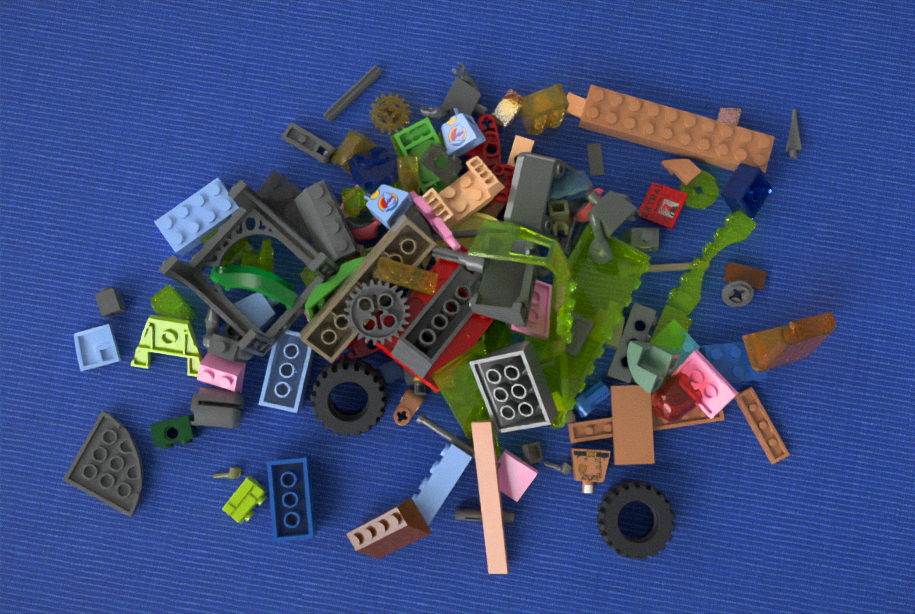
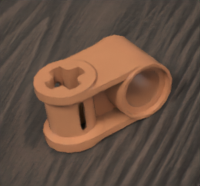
[393,388,425,426]

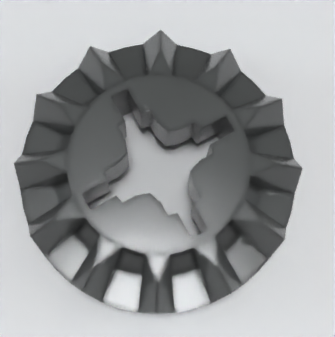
[721,279,754,307]

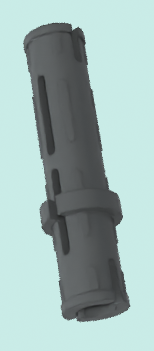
[455,507,514,524]

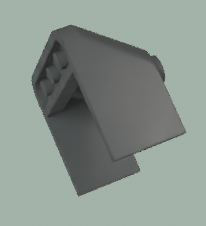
[504,152,575,242]

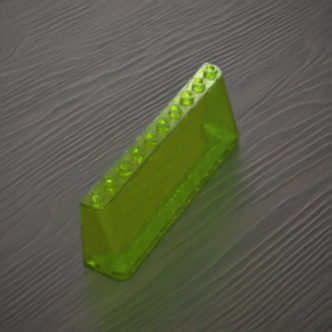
[522,223,651,430]

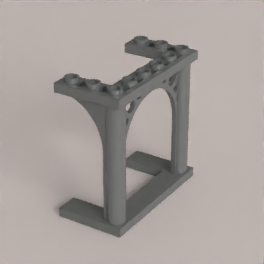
[158,180,340,357]

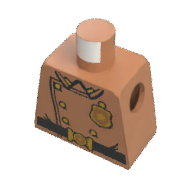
[570,447,610,493]

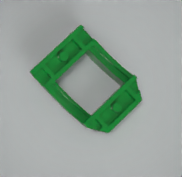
[210,265,298,310]

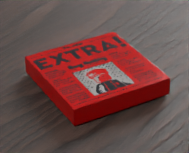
[637,182,689,230]

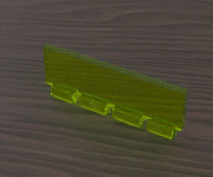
[649,304,693,384]

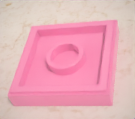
[497,449,538,502]

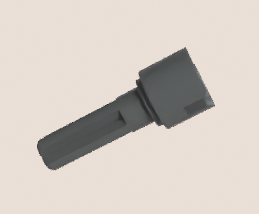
[432,246,489,274]

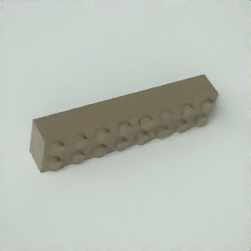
[300,213,437,363]

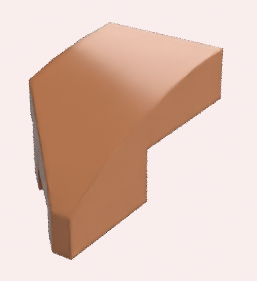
[661,159,702,186]

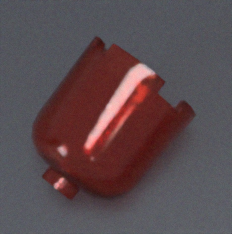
[651,372,703,421]

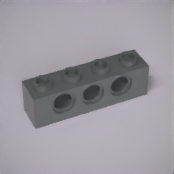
[606,303,658,384]

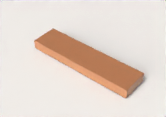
[734,386,790,464]

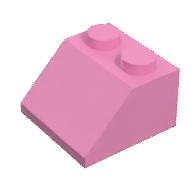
[197,353,246,393]

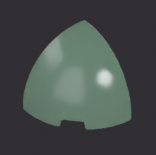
[627,341,681,394]

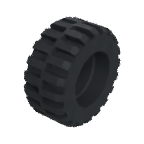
[311,357,387,437]
[596,481,676,560]

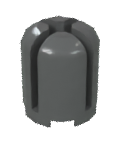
[190,387,245,429]

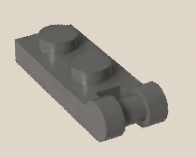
[281,122,337,166]

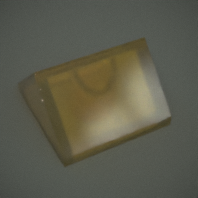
[330,130,381,180]

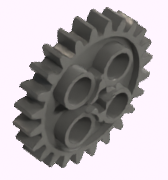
[344,279,411,345]

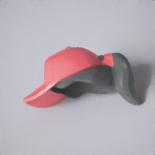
[568,188,604,223]
[345,217,382,242]

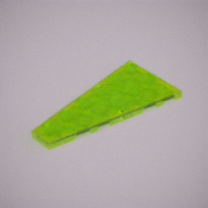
[432,342,501,458]

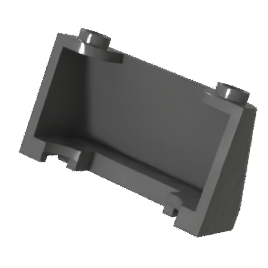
[469,234,540,327]

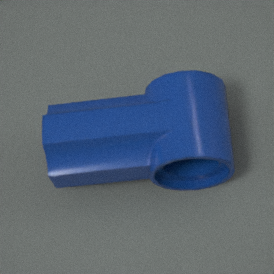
[570,381,611,418]

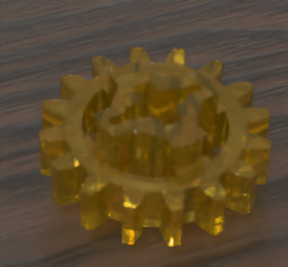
[369,92,411,134]

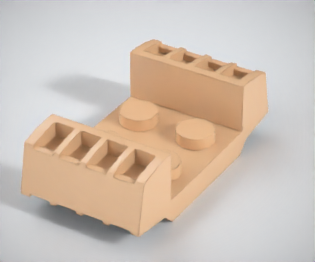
[422,156,505,229]

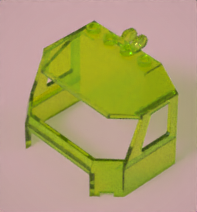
[468,219,576,364]

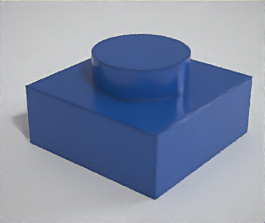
[379,360,405,384]

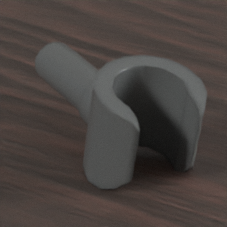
[544,461,572,475]

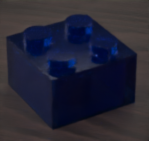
[347,147,401,193]
[720,163,773,220]

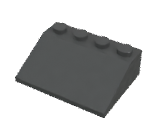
[469,340,558,433]

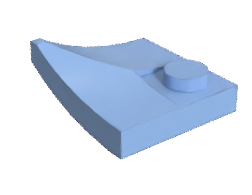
[74,324,121,371]

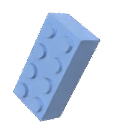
[154,178,240,256]
[259,330,315,413]
[412,443,472,525]

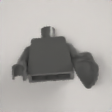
[420,63,488,122]
[586,190,640,264]
[203,308,254,363]

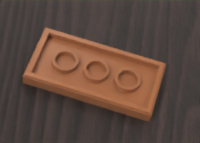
[610,385,655,465]

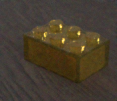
[520,83,569,135]

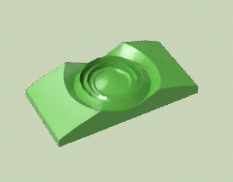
[394,117,459,194]
[305,256,366,321]

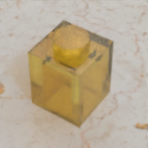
[491,95,524,127]

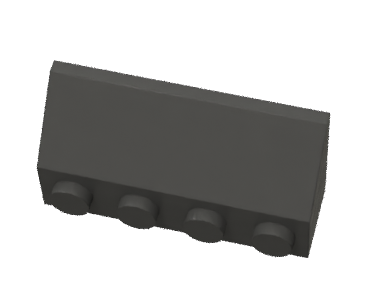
[294,180,361,264]

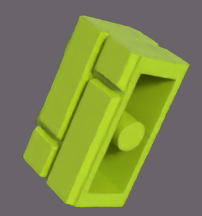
[222,476,268,523]

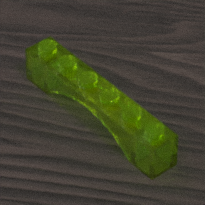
[666,210,757,316]

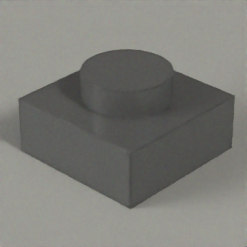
[521,441,543,464]

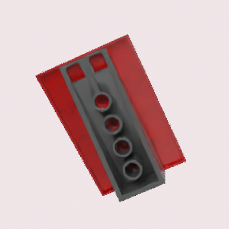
[376,241,494,393]

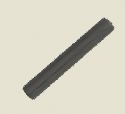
[323,65,382,122]

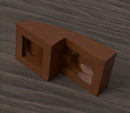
[723,263,767,290]

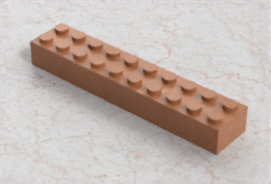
[578,85,775,178]

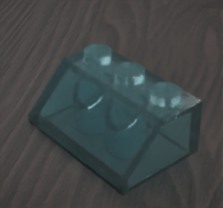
[547,169,593,207]

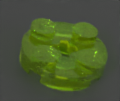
[679,171,719,210]

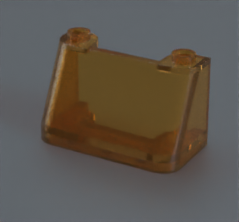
[742,311,836,372]

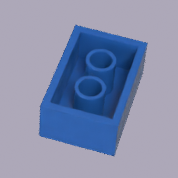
[699,340,768,383]

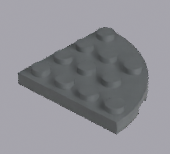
[63,411,144,517]

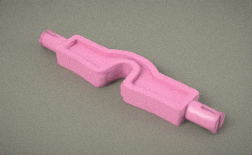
[409,191,461,251]

